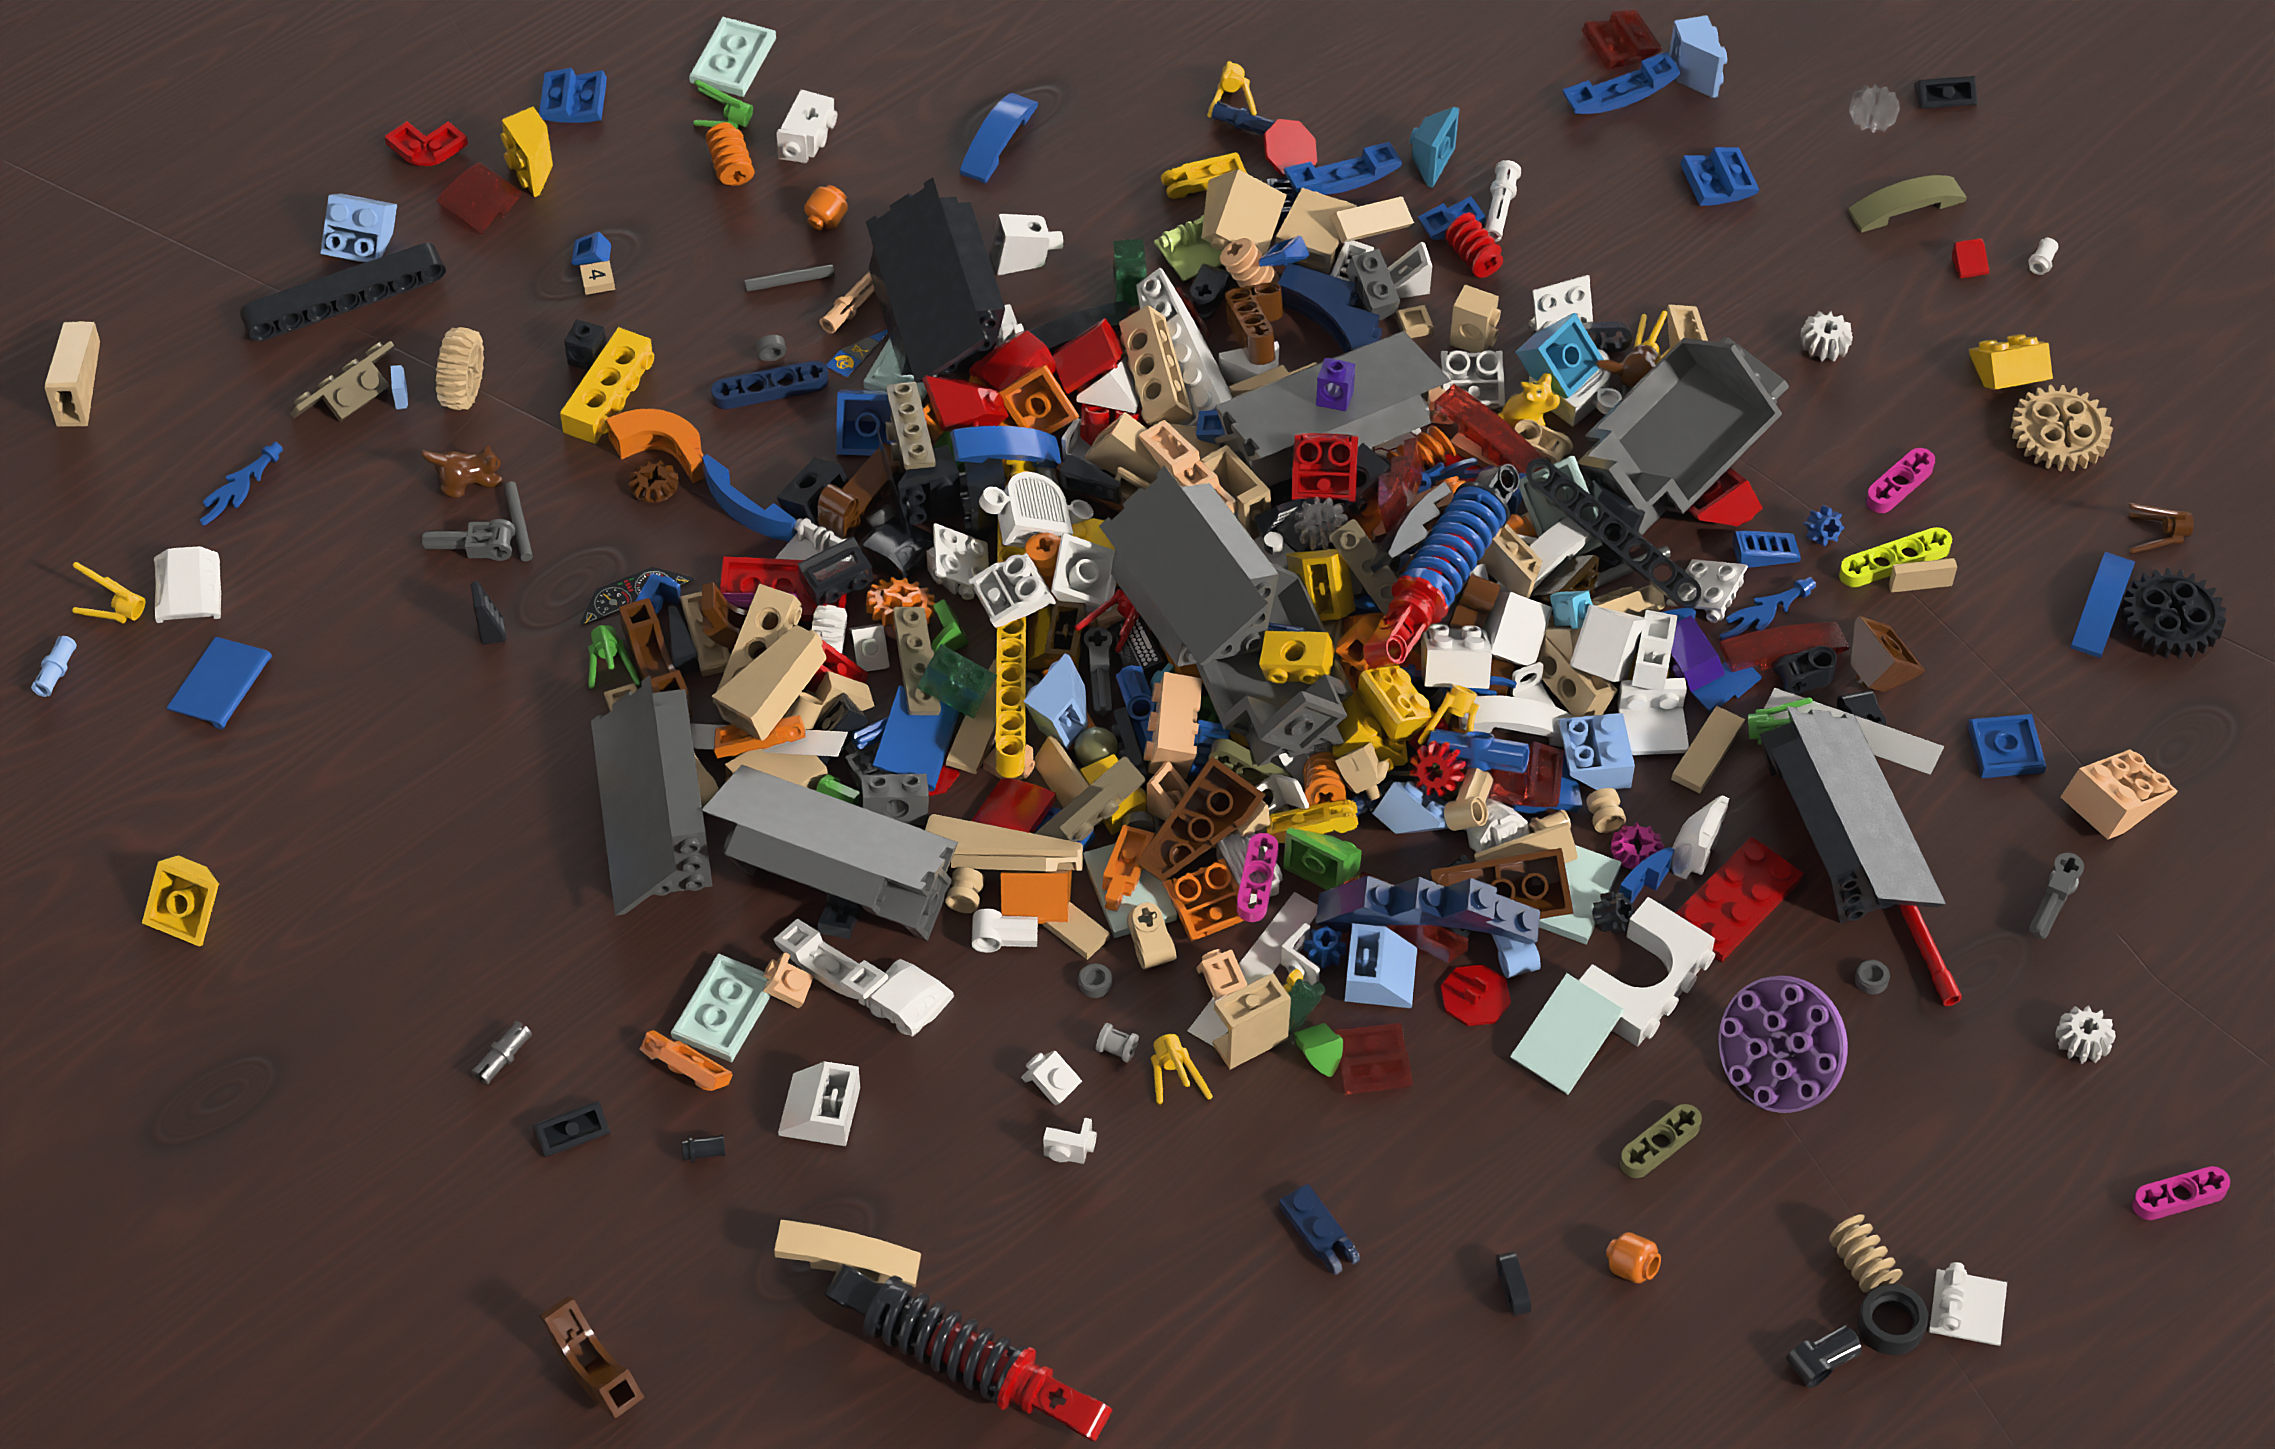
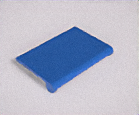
[167,637,272,730]
[873,685,960,791]

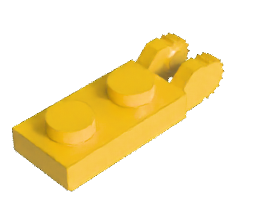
[1161,152,1246,199]
[1266,799,1358,843]

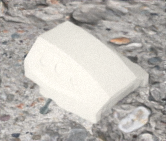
[1440,350,1505,410]
[154,546,221,623]
[968,553,1056,628]
[1671,796,1729,879]
[859,959,954,1037]

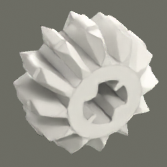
[1800,311,1853,362]
[812,605,847,653]
[2056,1005,2115,1064]

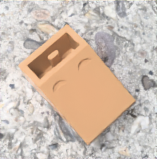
[2061,749,2178,840]

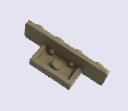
[290,341,395,422]
[885,382,935,473]
[1329,519,1403,615]
[893,607,941,715]
[1034,757,1145,842]

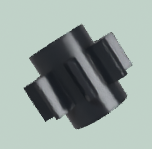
[1592,891,1634,933]

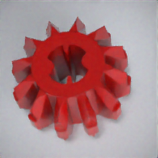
[1410,740,1466,797]

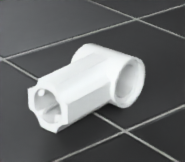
[972,909,1038,953]

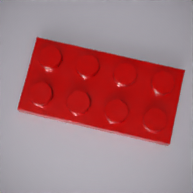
[720,556,850,621]
[1675,836,1804,963]

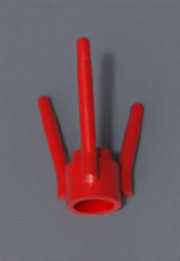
[1075,589,1140,652]

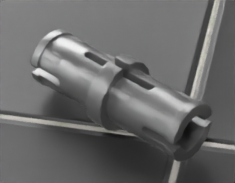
[471,1021,532,1086]

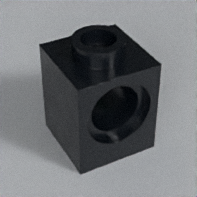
[564,319,607,370]

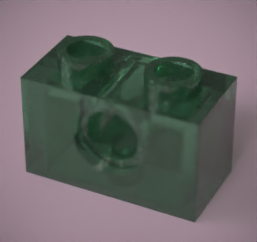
[1113,239,1147,307]
[917,644,997,719]

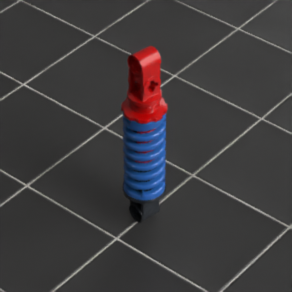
[1364,464,1520,669]

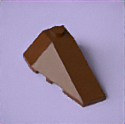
[1136,756,1265,883]
[1430,848,1574,919]

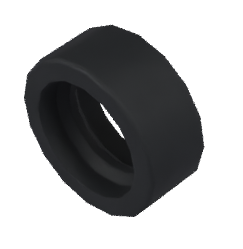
[1857,1284,1928,1356]

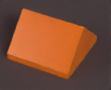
[999,365,1079,434]
[1001,870,1072,924]

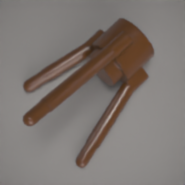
[2129,503,2194,554]

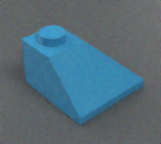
[1409,107,1459,188]
[1516,313,1604,399]

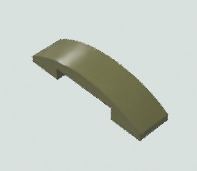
[1848,175,1967,233]

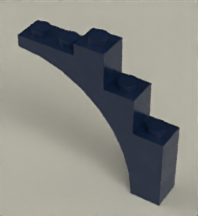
[1278,263,1382,353]
[1316,876,1540,945]

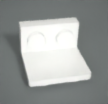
[1617,678,1689,755]

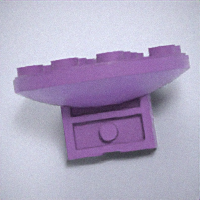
[1719,976,1848,1113]

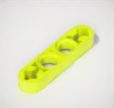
[1839,527,1952,587]

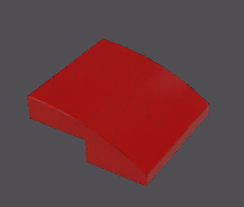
[971,779,1057,833]

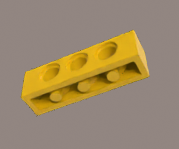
[560,327,654,444]

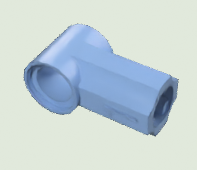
[1492,934,1541,978]

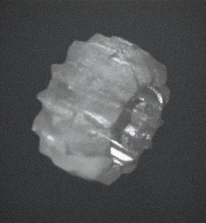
[1849,84,1900,133]
[1294,496,1348,551]

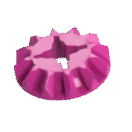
[1611,822,1664,870]

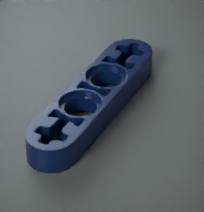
[711,361,829,409]

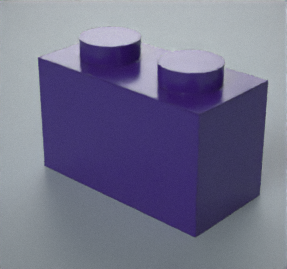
[1669,615,1725,692]

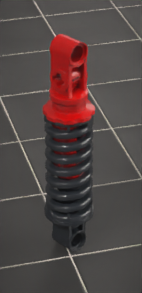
[823,1263,1113,1442]

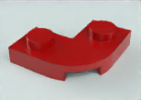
[384,121,469,166]

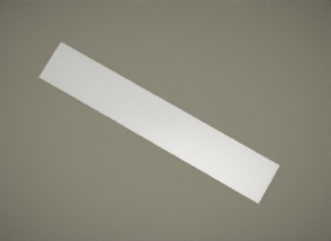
[1764,688,1944,775]
[690,723,848,757]
[1188,892,1318,1046]

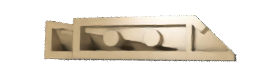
[1477,523,1543,599]
[1545,584,1665,662]
[925,814,1083,871]

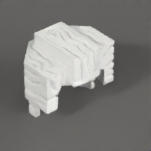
[1464,799,1529,853]

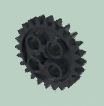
[2121,568,2227,659]

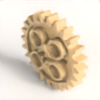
[2011,385,2113,471]

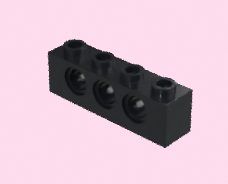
[1275,443,1392,552]

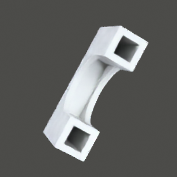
[1579,897,1715,1047]

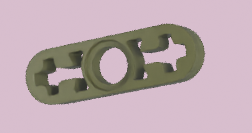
[1209,739,1293,798]
[1620,1104,1702,1178]

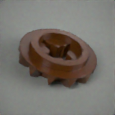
[629,460,679,503]

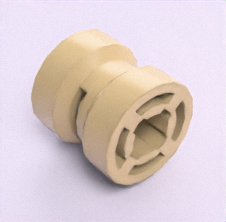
[1586,788,1626,833]
[946,867,985,913]

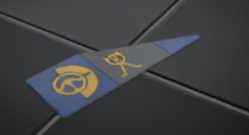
[826,329,888,377]

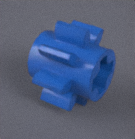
[1803,505,1845,546]
[1304,925,1346,969]

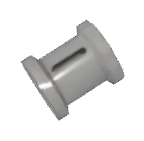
[1096,1023,1139,1063]

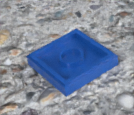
[1967,714,2046,778]

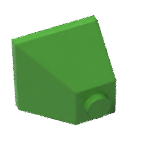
[1283,828,1362,890]

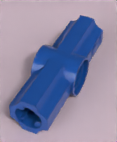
[1116,665,1156,761]
[1427,729,1530,773]

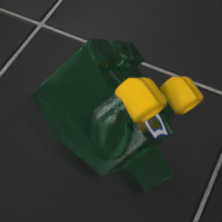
[1283,969,1325,1034]

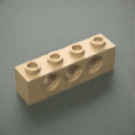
[1119,305,1193,426]
[713,584,802,705]
[1536,602,1618,717]

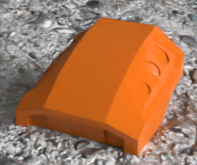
[1162,858,1249,941]

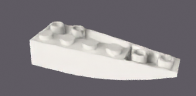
[1136,268,1233,427]

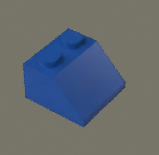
[836,389,893,456]

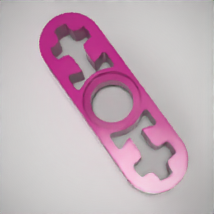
[1866,448,1935,513]
[1237,833,1278,922]
[2132,1166,2230,1220]

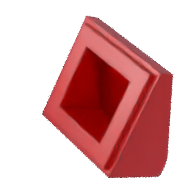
[1951,238,1989,279]

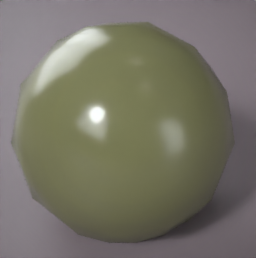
[1074,726,1119,767]

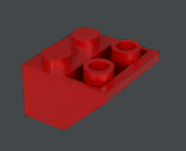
[1052,318,1125,394]

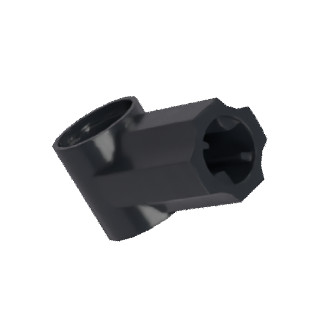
[1786,1326,1862,1388]

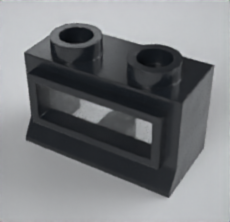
[798,536,873,607]

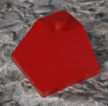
[922,376,1009,432]
[1687,467,1763,526]

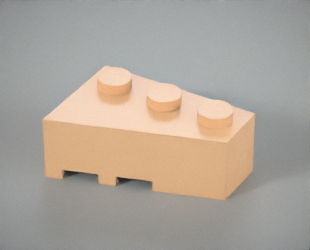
[1144,672,1202,779]

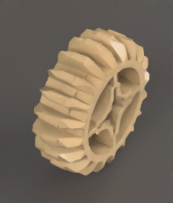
[435,327,484,410]

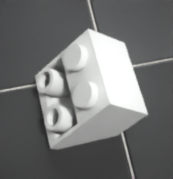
[1421,624,1492,689]
[778,1062,860,1146]

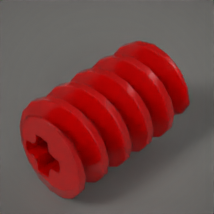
[1445,213,1504,278]

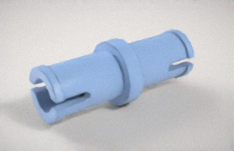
[31,636,77,697]

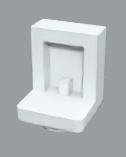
[1021,1051,1082,1105]
[1043,1118,1097,1164]

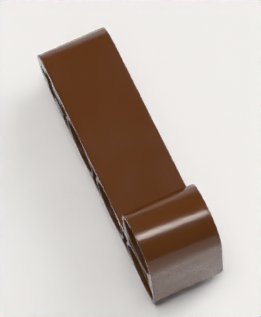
[1225,282,1283,365]
[818,442,903,540]
[1444,574,1501,693]

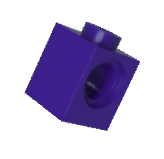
[1316,358,1356,411]

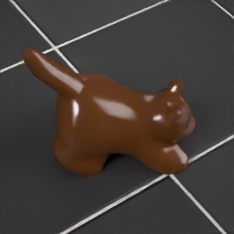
[1596,345,1658,389]
[421,444,503,498]

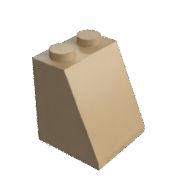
[1202,169,1287,255]

